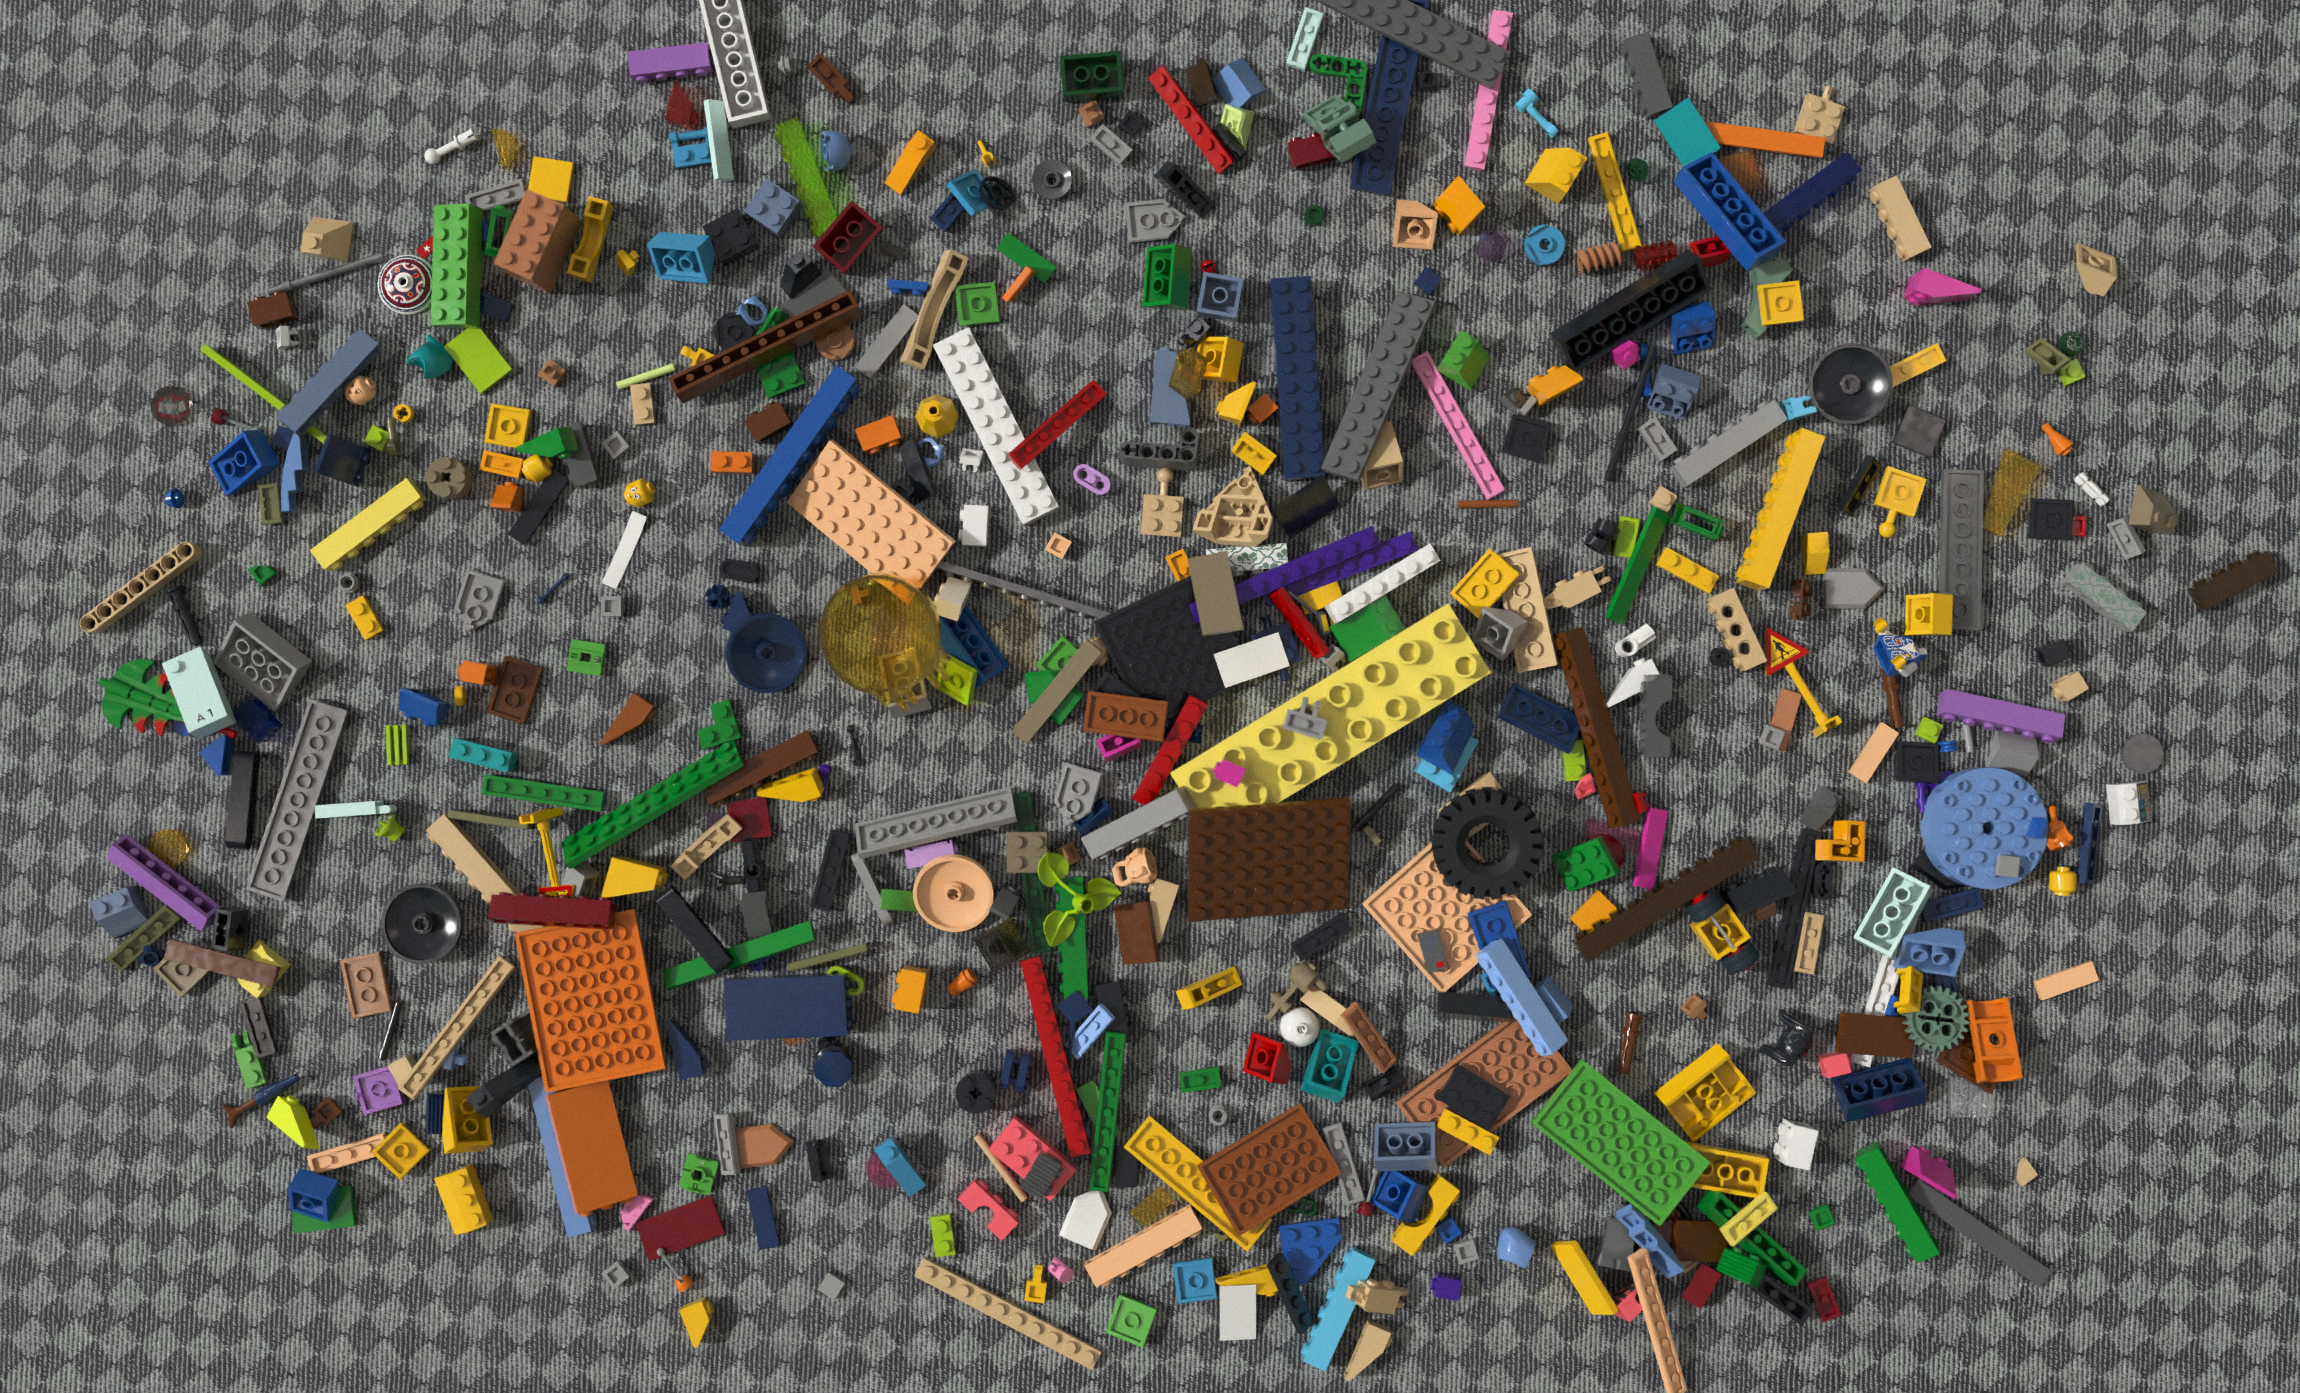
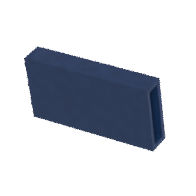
[724,973,853,1041]

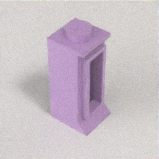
[904,839,960,869]

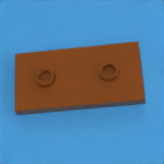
[1083,691,1169,742]

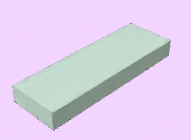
[1286,7,1324,72]

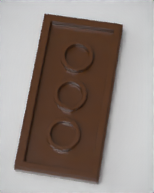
[1836,1011,1914,1059]

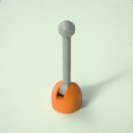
[657,1248,694,1293]

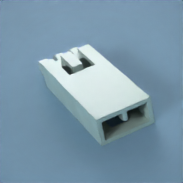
[315,800,397,819]

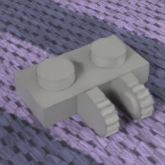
[1282,697,1328,740]

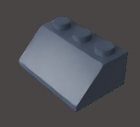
[1374,1122,1438,1171]

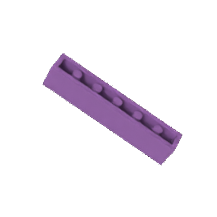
[1936,689,2065,743]
[107,834,221,932]

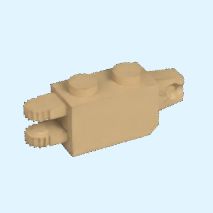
[1544,565,1611,610]
[1345,1278,1409,1314]

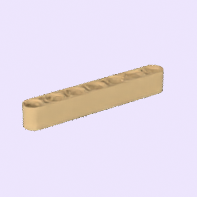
[80,542,202,633]

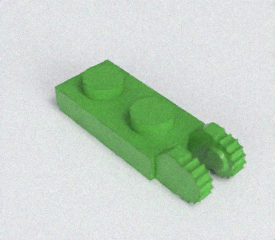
[231,1030,268,1089]

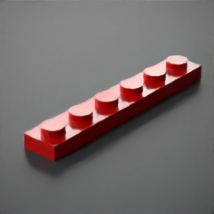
[1148,65,1235,174]
[1007,379,1107,470]
[1132,694,1208,805]

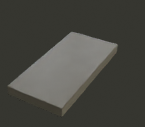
[1187,551,1243,637]

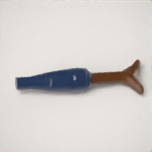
[222,1073,300,1128]

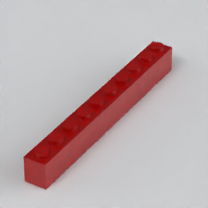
[1020,954,1091,1158]

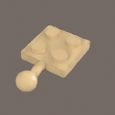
[1141,468,1184,537]

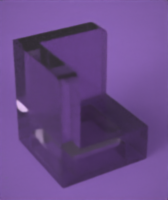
[1475,229,1509,262]

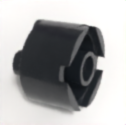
[956,1070,998,1114]

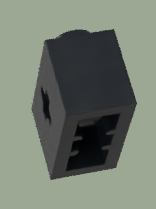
[211,906,249,952]

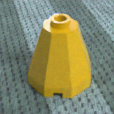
[915,394,959,438]

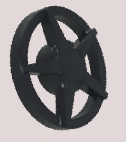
[979,176,1014,211]

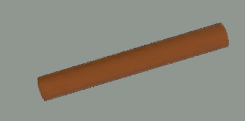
[1457,499,1518,509]

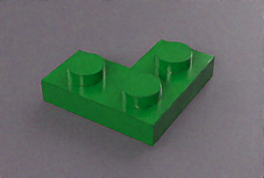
[697,699,742,750]

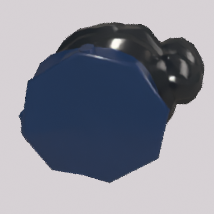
[814,1036,852,1087]

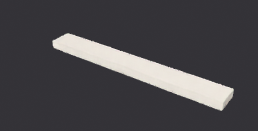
[1850,918,1918,1067]

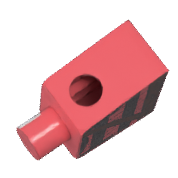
[1611,1281,1642,1322]

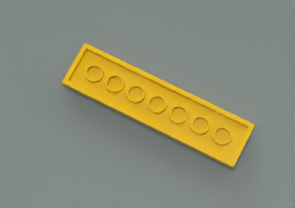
[1123,1116,1272,1252]

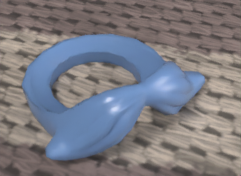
[736,295,767,326]
[918,438,944,467]

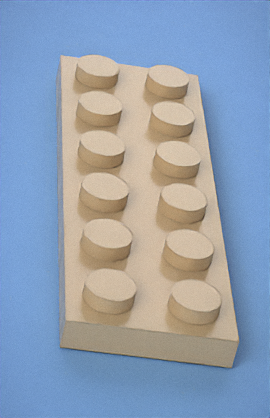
[1498,547,1559,673]

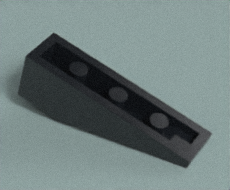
[466,1052,542,1119]

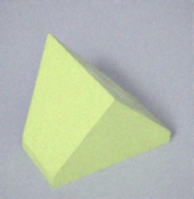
[1221,104,1255,150]

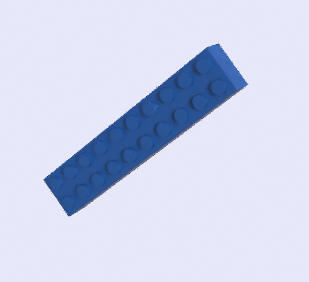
[718,365,861,547]

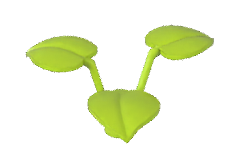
[1038,852,1121,947]

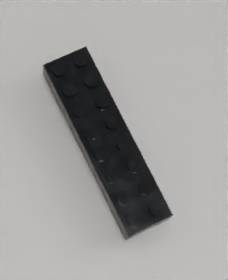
[1549,250,1712,372]

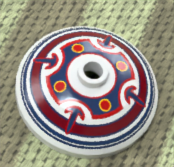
[378,255,432,315]

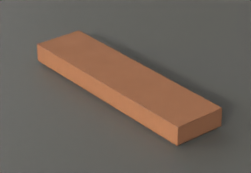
[1340,1002,1397,1073]

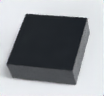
[1117,110,1145,139]

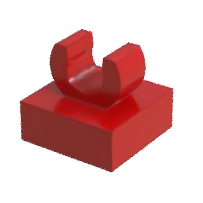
[1633,791,1649,813]

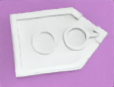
[1059,1191,1112,1250]

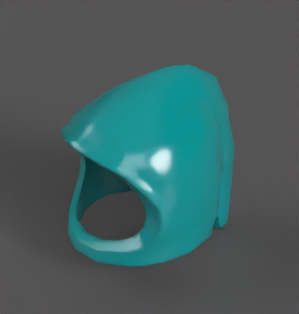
[406,335,452,380]

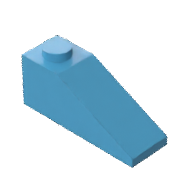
[874,1135,926,1197]

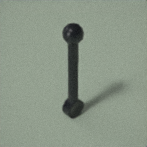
[847,725,861,766]

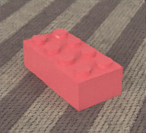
[989,1115,1077,1202]

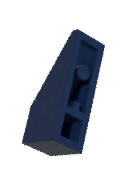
[666,1018,709,1080]

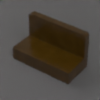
[1185,57,1219,107]

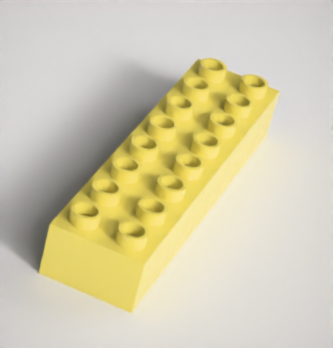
[1170,603,1491,809]

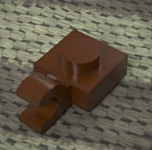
[310,1096,343,1129]

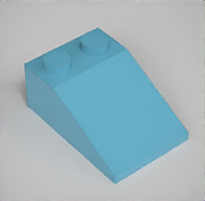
[1413,736,1479,793]

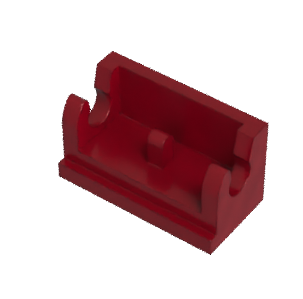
[1681,1262,1722,1310]

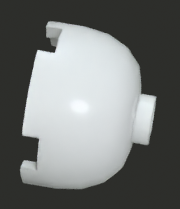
[1280,1007,1320,1047]

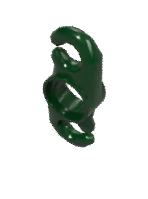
[1283,1196,1318,1217]

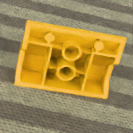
[1654,1043,1756,1143]

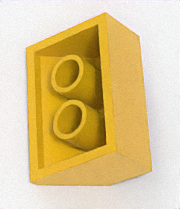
[434,1164,494,1235]

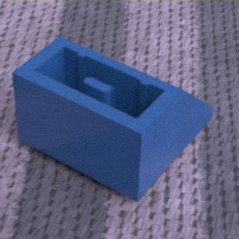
[1669,301,1716,355]

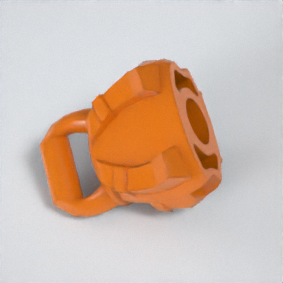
[2046,806,2074,852]

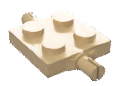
[1793,86,1845,146]

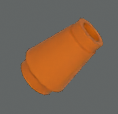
[947,968,978,996]

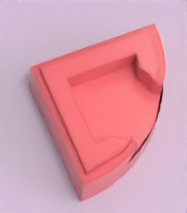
[1575,773,1597,800]

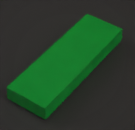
[996,233,1057,284]

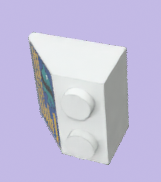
[2106,781,2152,825]

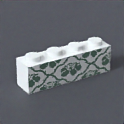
[1206,543,1288,576]

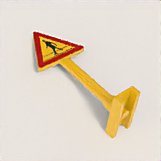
[1765,628,1842,738]
[519,806,575,899]

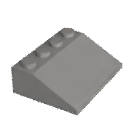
[213,612,312,712]

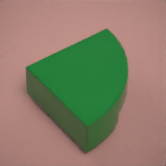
[248,566,278,586]

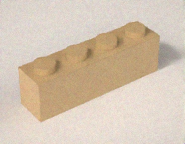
[1869,175,1932,262]

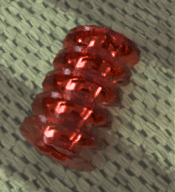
[1633,240,1678,271]

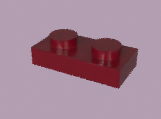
[1806,1276,1842,1323]

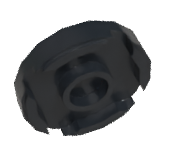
[714,312,755,350]

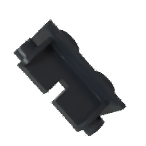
[805,1138,832,1183]

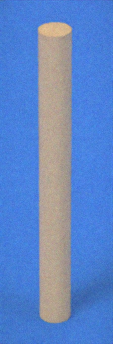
[974,1133,1028,1202]

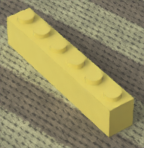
[310,478,427,571]

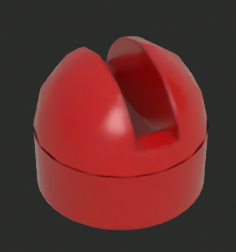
[1200,260,1216,274]

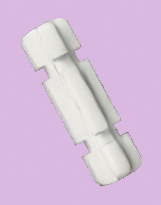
[2074,472,2110,506]

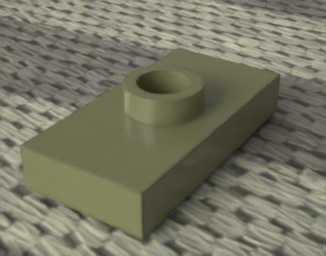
[258,483,285,525]

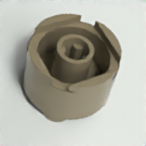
[425,457,473,499]

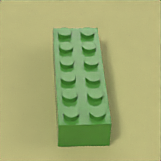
[431,203,483,329]

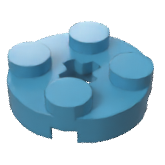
[1524,225,1565,266]

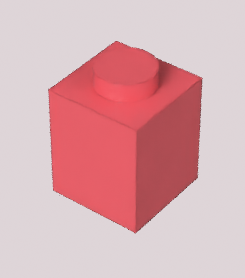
[1817,1051,1852,1078]

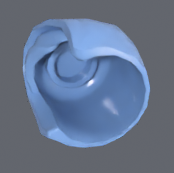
[1497,1227,1536,1268]

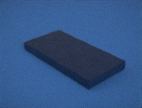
[1497,682,1580,754]

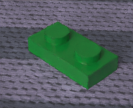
[1179,1066,1221,1093]

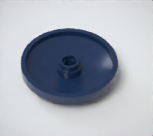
[725,612,807,693]

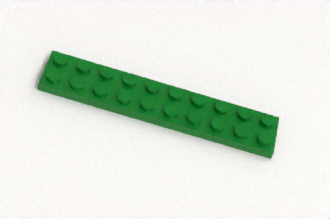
[561,740,744,869]

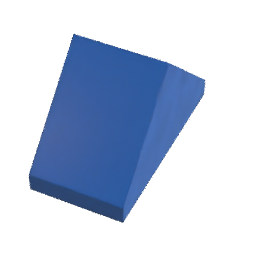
[200,735,233,776]

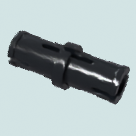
[1212,123,1247,161]

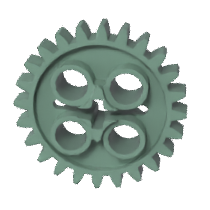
[1902,985,1970,1052]

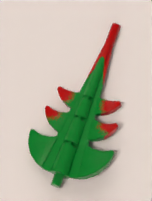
[98,659,238,738]

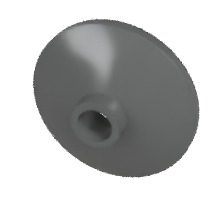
[1032,159,1072,200]

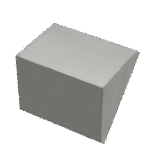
[1987,729,2039,776]

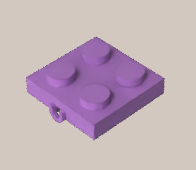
[353,1066,405,1115]

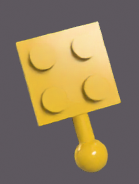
[1874,466,1927,538]

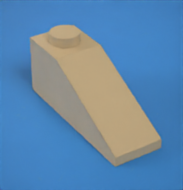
[1147,877,1179,943]
[1300,985,1353,1036]
[1344,1319,1393,1382]

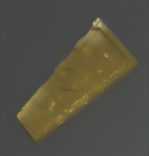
[1983,448,2042,537]

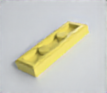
[1719,1191,1778,1246]

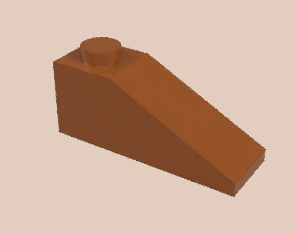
[600,693,657,745]

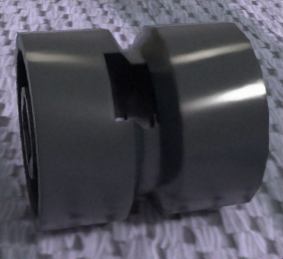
[1584,518,1620,556]

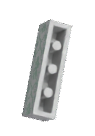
[2061,563,2147,632]

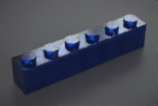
[1763,151,1862,232]

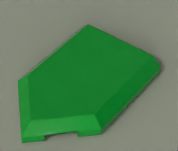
[1025,669,1084,725]

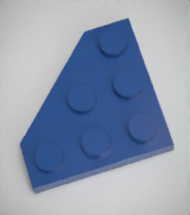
[1279,1217,1341,1285]

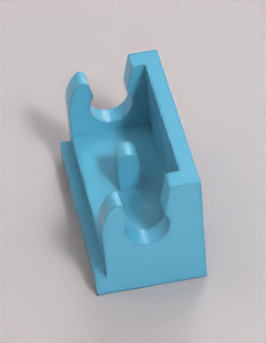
[1779,396,1817,423]

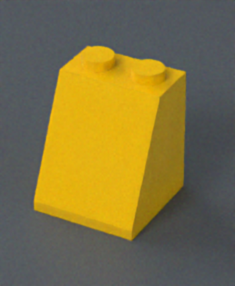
[1524,148,1587,204]
[601,855,669,898]

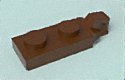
[807,53,855,105]

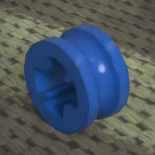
[1938,740,1958,752]

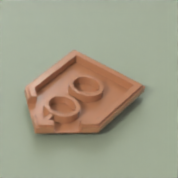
[735,1124,794,1169]

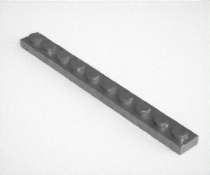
[934,561,1110,620]

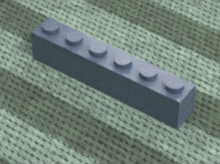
[277,329,383,437]

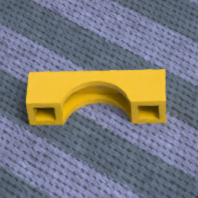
[567,196,614,283]
[1391,1173,1460,1256]

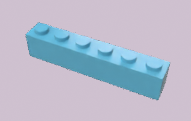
[1301,1246,1376,1371]

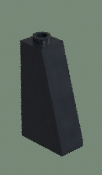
[1437,992,1514,1022]

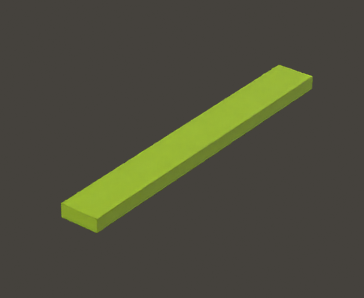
[201,344,327,444]

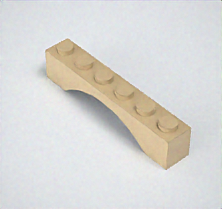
[900,249,969,370]

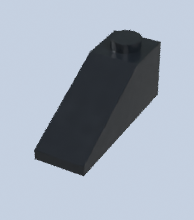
[1154,161,1215,219]

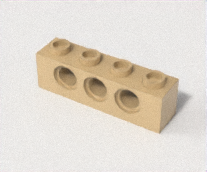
[1707,588,1767,671]

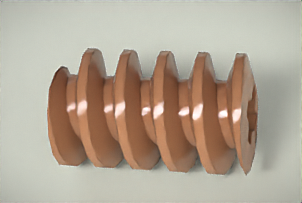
[1577,241,1622,275]

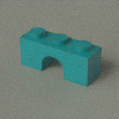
[449,738,519,772]

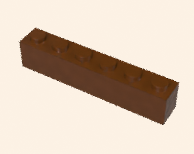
[702,730,821,807]

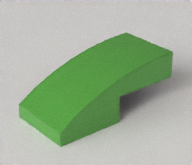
[880,889,919,913]

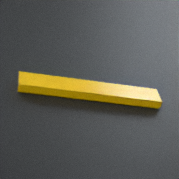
[1588,132,1642,253]

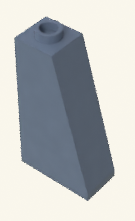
[1150,347,1190,428]

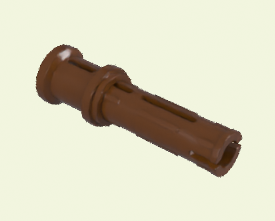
[1880,669,1905,729]
[1617,1011,1643,1074]

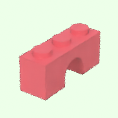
[957,1178,1019,1241]

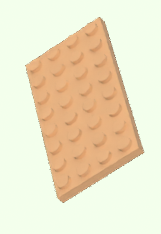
[787,439,956,604]

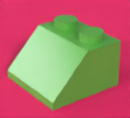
[1436,330,1490,391]

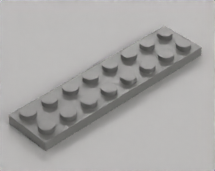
[855,787,1017,859]

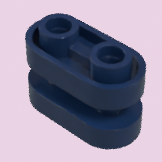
[999,1049,1034,1093]

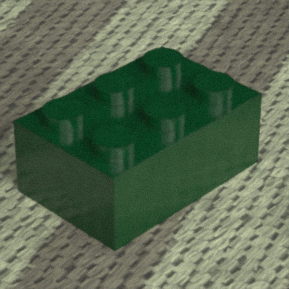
[1060,51,1124,103]

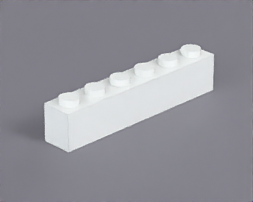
[1324,544,1441,624]

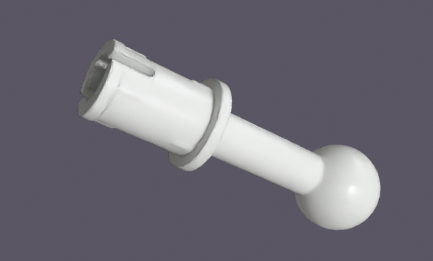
[424,128,479,164]

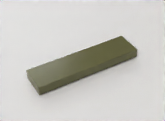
[448,809,533,830]
[106,904,182,972]
[787,942,870,972]

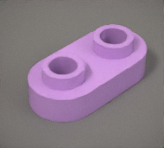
[1073,464,1110,495]

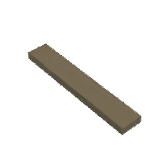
[1012,639,1103,744]

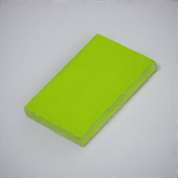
[444,326,513,394]

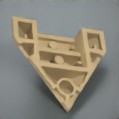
[1192,466,1273,547]

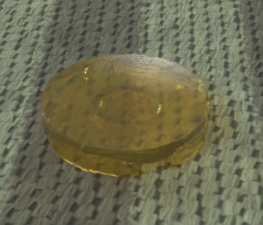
[146,829,189,868]

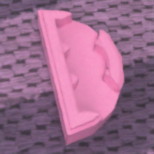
[621,1195,654,1232]

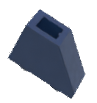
[721,591,753,632]

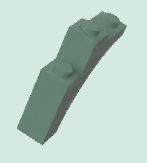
[1740,256,1793,339]

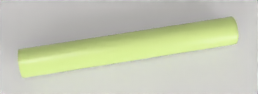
[616,363,676,390]

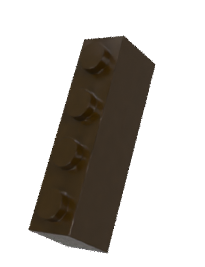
[2187,550,2278,610]

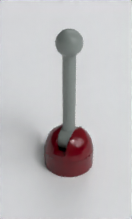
[211,408,261,430]
[1357,1168,1380,1217]

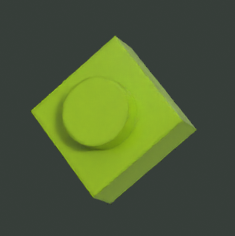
[2058,359,2086,386]
[364,425,389,452]
[1914,717,1943,743]

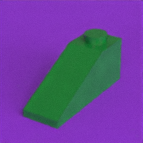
[516,427,579,459]

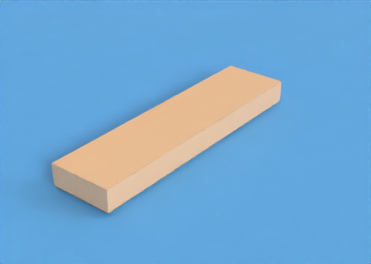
[307,1132,387,1174]

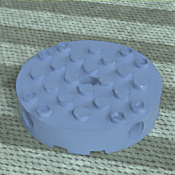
[1920,767,2048,889]

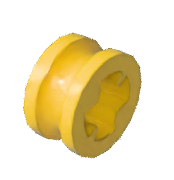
[393,404,414,423]

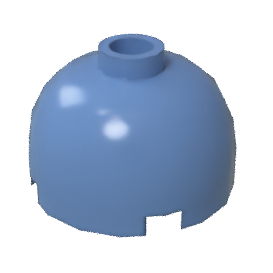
[820,131,854,172]

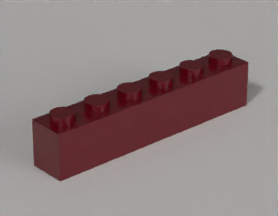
[488,892,616,930]

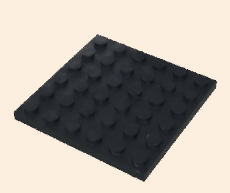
[1094,575,1251,720]

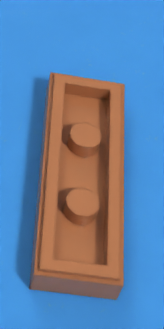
[1765,689,1802,752]

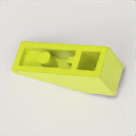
[266,1095,319,1149]

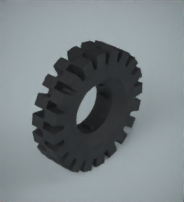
[1432,787,1544,900]

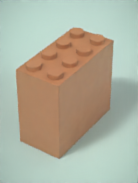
[494,189,583,294]

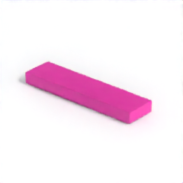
[1633,807,1668,889]

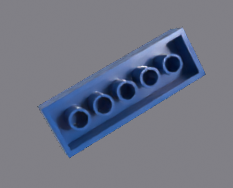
[1674,152,1786,272]

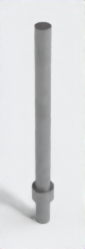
[267,252,385,296]

